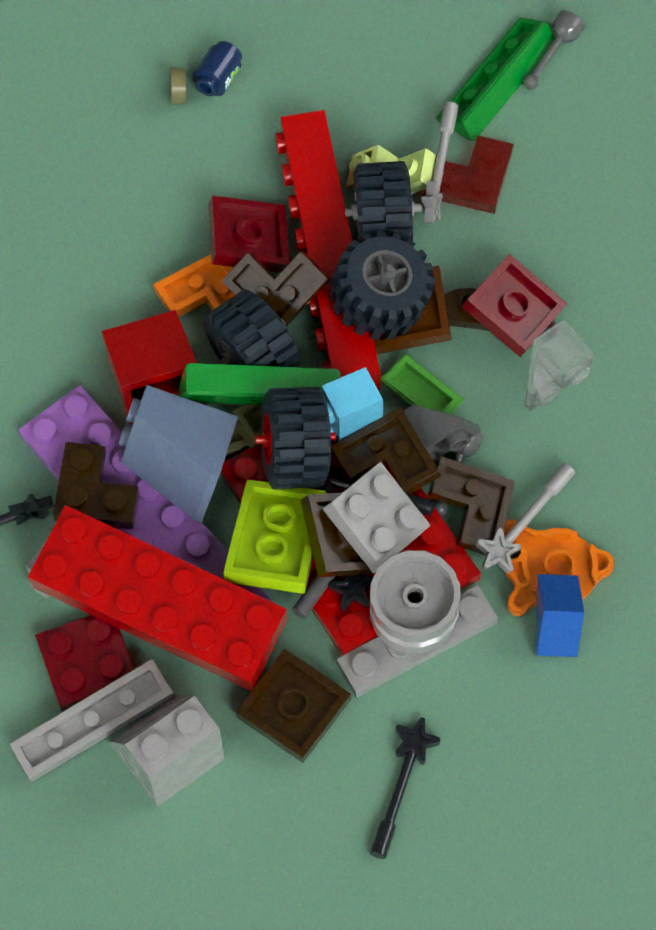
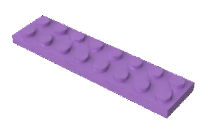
[18,385,272,602]

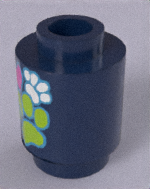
[192,41,242,96]

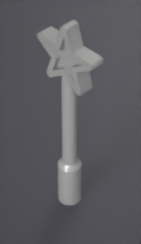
[422,102,459,223]
[475,463,575,573]

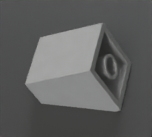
[109,694,225,807]

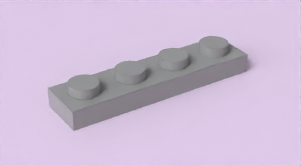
[336,585,498,698]
[9,659,175,782]

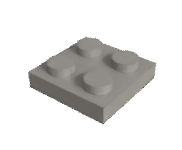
[323,462,431,573]

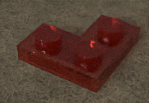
[422,136,514,214]

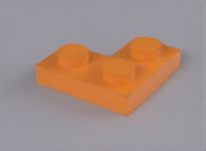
[153,254,235,317]

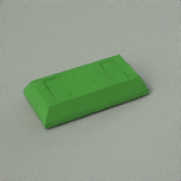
[381,353,464,414]

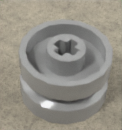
[370,550,460,654]

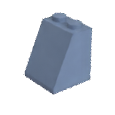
[119,385,238,523]

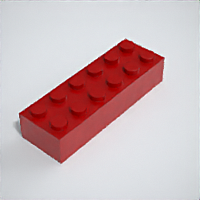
[28,505,288,692]

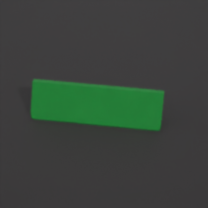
[436,17,555,141]
[177,363,340,405]

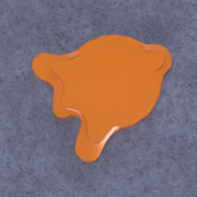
[503,519,614,617]

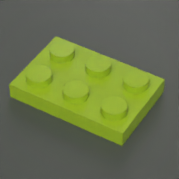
[223,480,326,594]

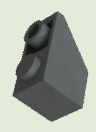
[404,405,481,464]

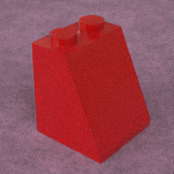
[101,310,207,424]

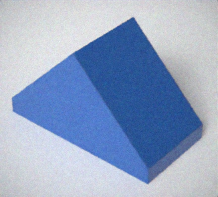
[536,574,584,657]

